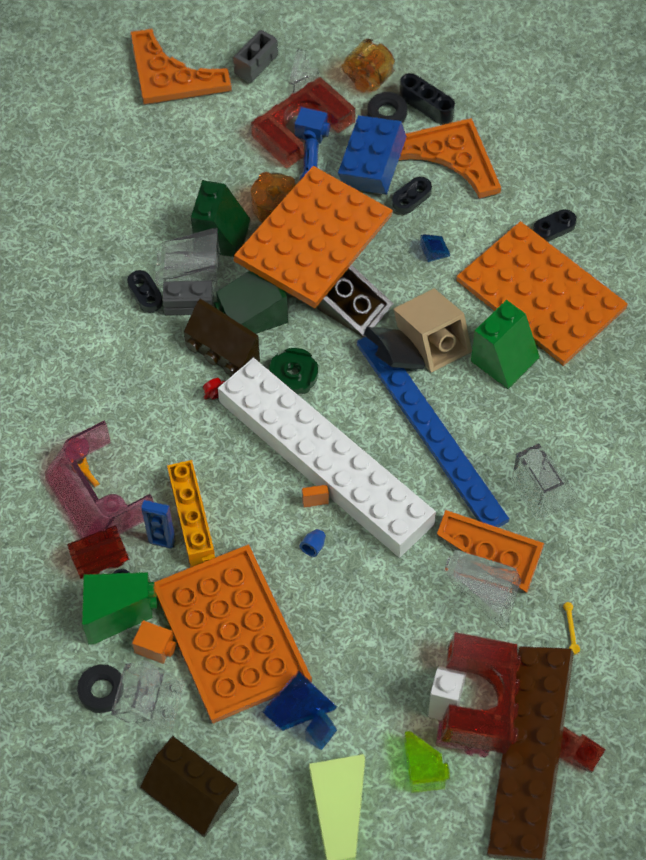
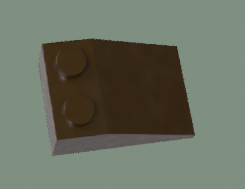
[316,265,393,338]

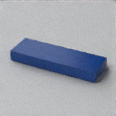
[141,500,176,549]

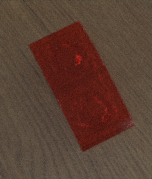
[560,726,606,773]

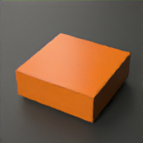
[302,485,329,507]

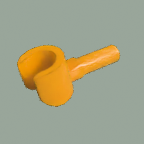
[71,454,100,487]

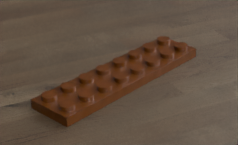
[487,646,574,860]

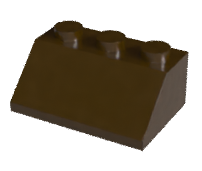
[184,298,260,377]
[140,736,239,838]

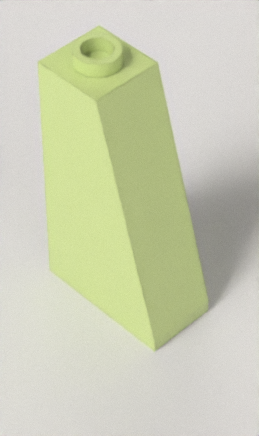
[309,754,365,860]

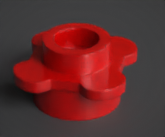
[202,378,225,400]

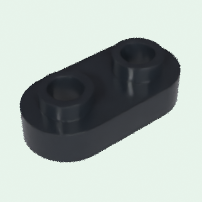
[392,177,432,214]
[533,209,577,242]
[127,270,163,312]

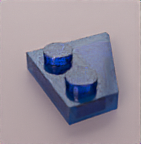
[262,671,337,731]

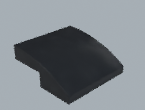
[363,326,425,369]

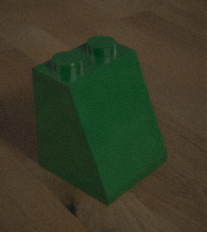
[191,180,251,257]
[214,271,288,334]

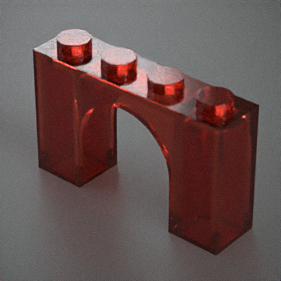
[251,77,356,169]
[441,632,521,754]

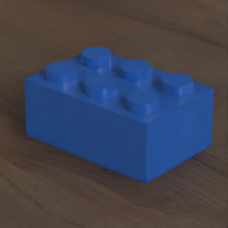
[338,115,407,195]

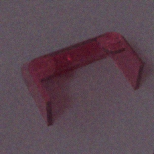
[45,421,153,547]

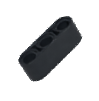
[399,73,455,125]

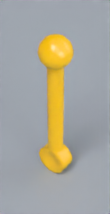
[563,602,580,655]

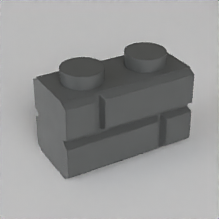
[233,29,278,83]
[163,280,213,316]

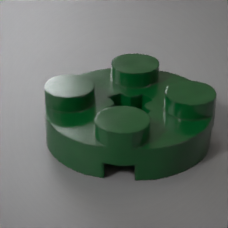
[269,348,318,394]

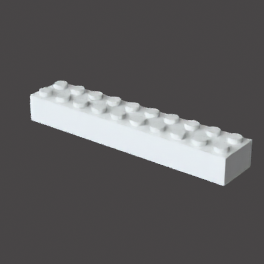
[218,357,436,558]

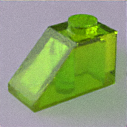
[404,731,450,793]

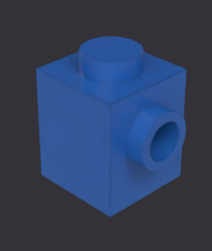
[295,107,330,144]

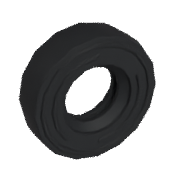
[367,92,407,123]
[77,664,126,713]

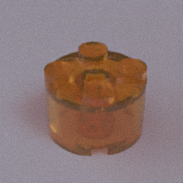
[341,39,395,93]
[251,172,296,223]

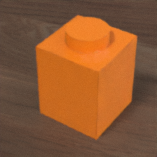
[132,620,176,664]

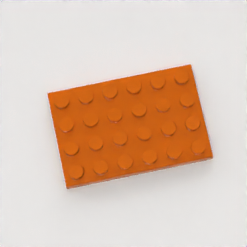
[234,166,393,308]
[456,221,628,366]
[155,544,312,724]

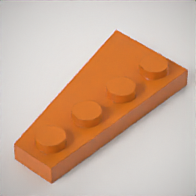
[437,510,544,593]

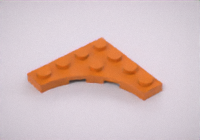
[131,29,232,104]
[399,118,501,198]

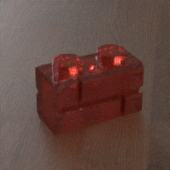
[67,525,130,579]

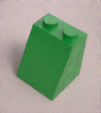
[471,300,540,389]
[82,572,158,645]

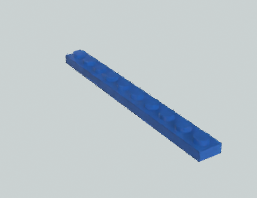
[357,337,509,528]

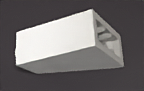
[428,666,467,724]

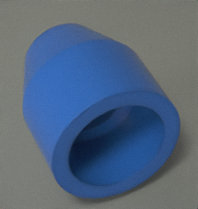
[299,529,326,557]

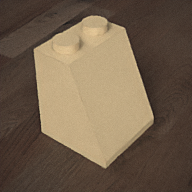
[393,288,472,373]

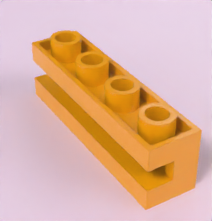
[167,460,215,567]

